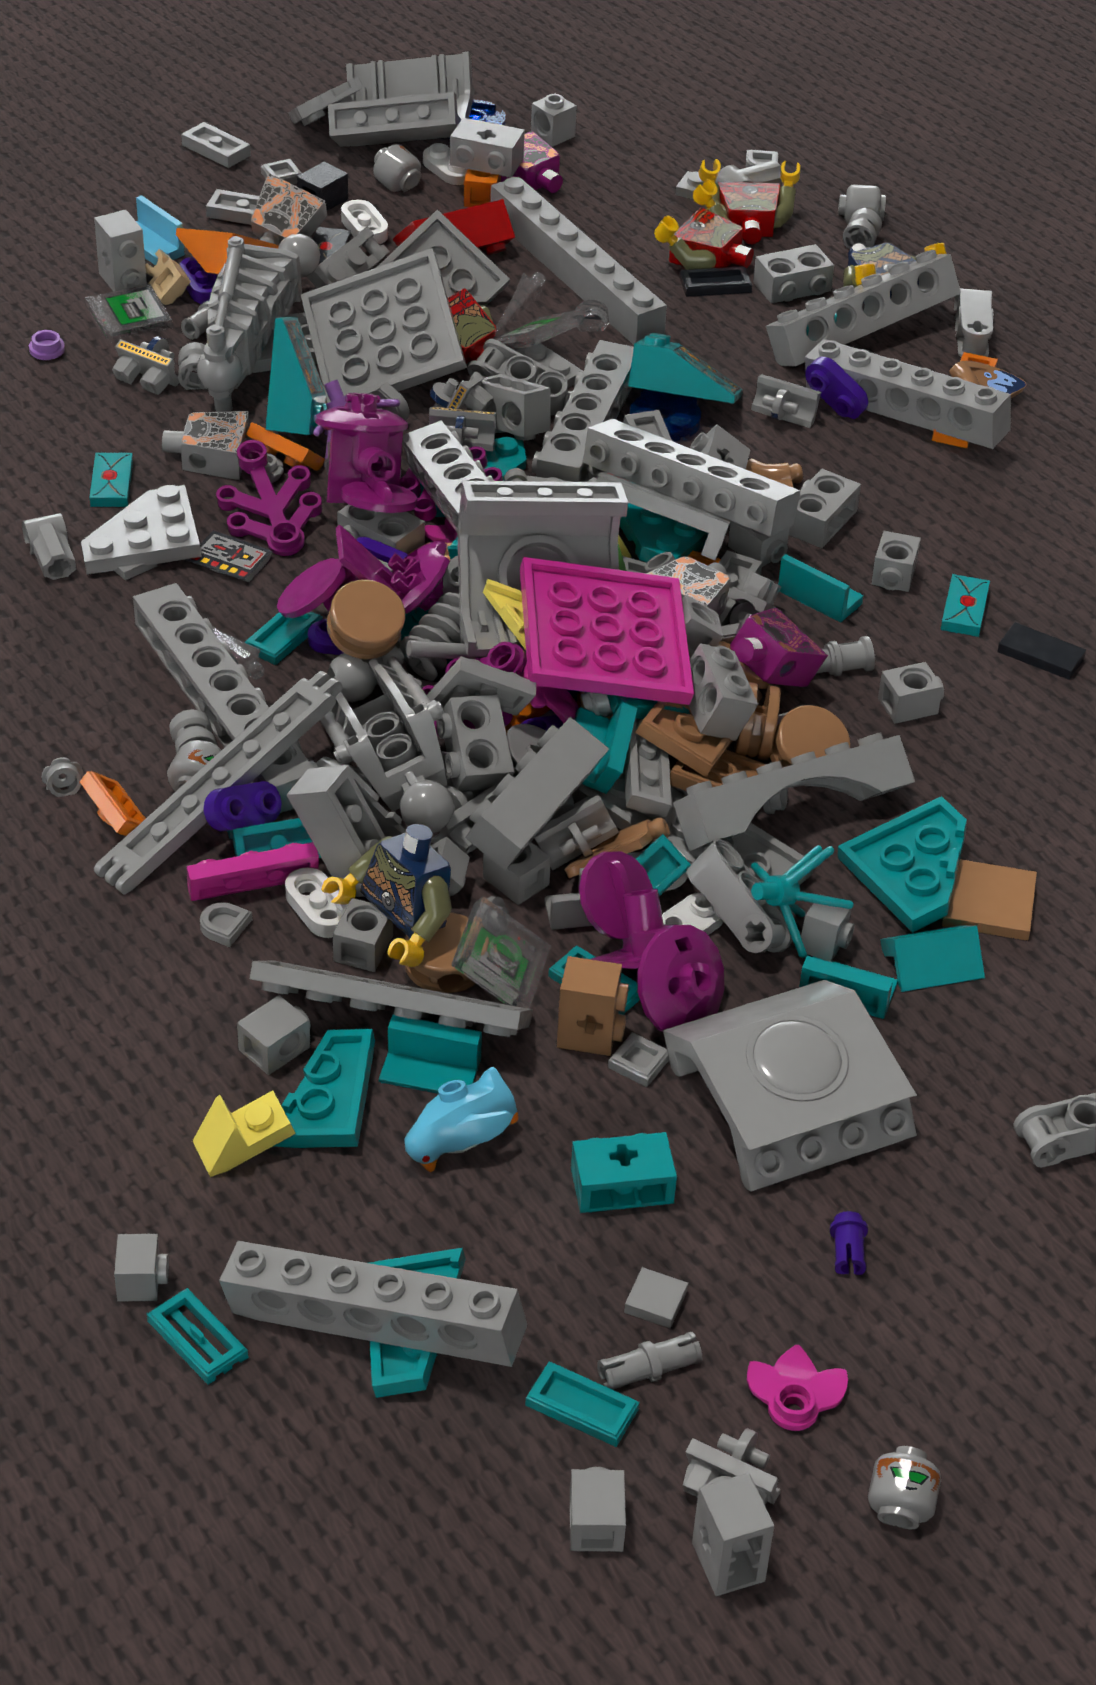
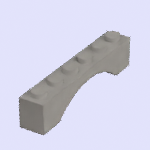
[673,732,915,851]

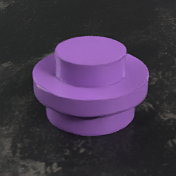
[29,330,65,360]

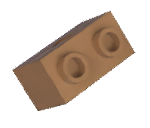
[557,956,629,1056]

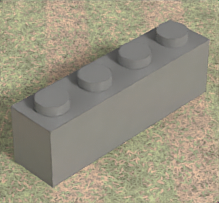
[465,717,609,871]

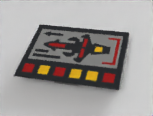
[185,530,272,582]

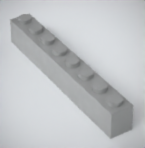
[491,177,667,345]

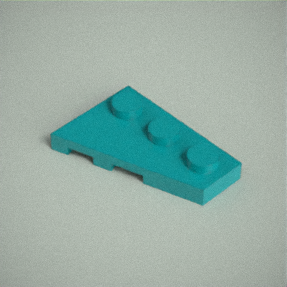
[274,1029,375,1148]
[369,1247,466,1398]

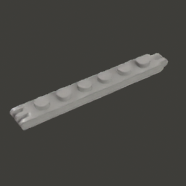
[94,671,342,894]

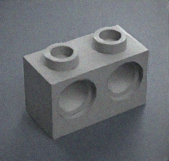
[753,244,834,304]
[480,374,551,440]
[789,469,861,548]
[337,504,425,554]
[688,643,758,741]
[436,694,514,791]

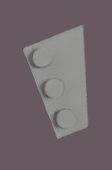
[287,765,406,897]

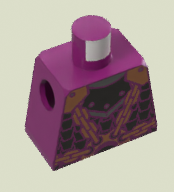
[501,131,563,193]
[730,608,828,687]

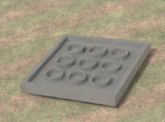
[300,248,467,403]

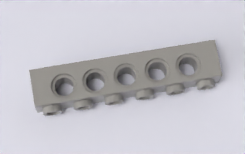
[766,250,961,366]
[805,339,1011,449]
[532,340,634,482]
[582,419,801,536]
[402,420,494,532]
[219,1241,527,1367]

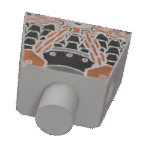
[251,173,327,245]
[162,411,250,480]
[646,556,731,616]

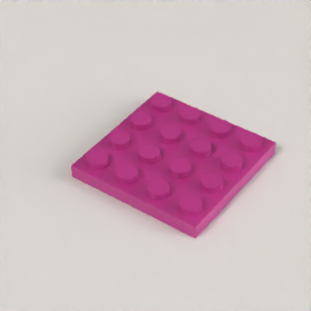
[520,557,694,705]

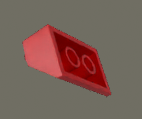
[393,199,515,255]

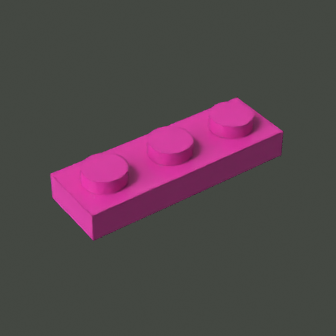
[187,842,319,901]

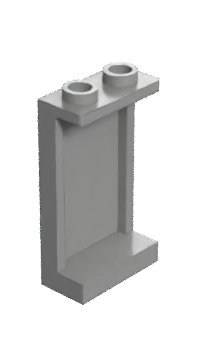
[589,472,731,560]

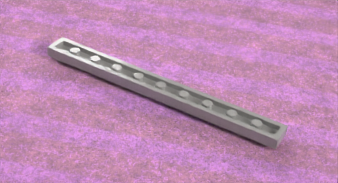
[622,556,672,818]

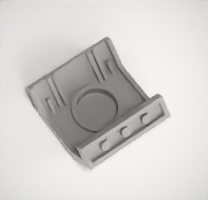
[328,51,475,147]
[457,481,628,658]
[663,980,917,1191]

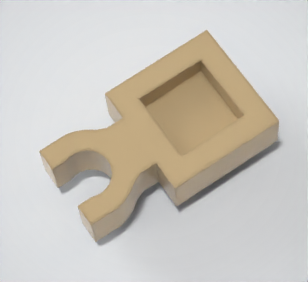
[145,249,191,305]

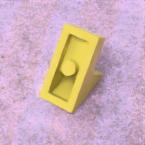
[193,1091,296,1177]

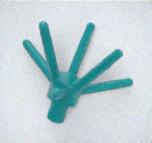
[751,845,854,958]

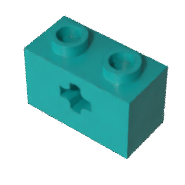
[571,1132,677,1213]

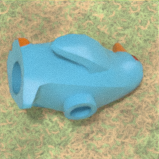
[404,1067,519,1172]

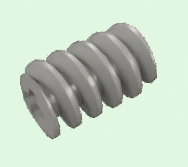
[400,592,461,681]

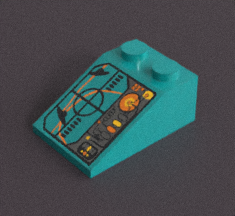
[265,317,327,435]
[628,333,743,403]

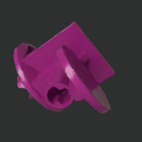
[314,393,417,513]
[277,525,450,618]
[579,851,725,1032]

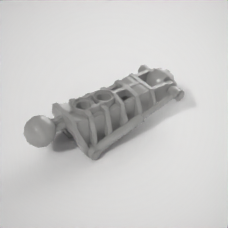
[196,234,321,412]
[320,646,454,833]

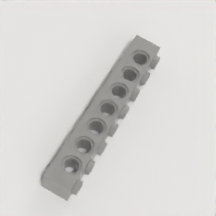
[133,583,318,813]

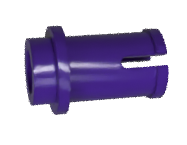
[829,1211,868,1275]

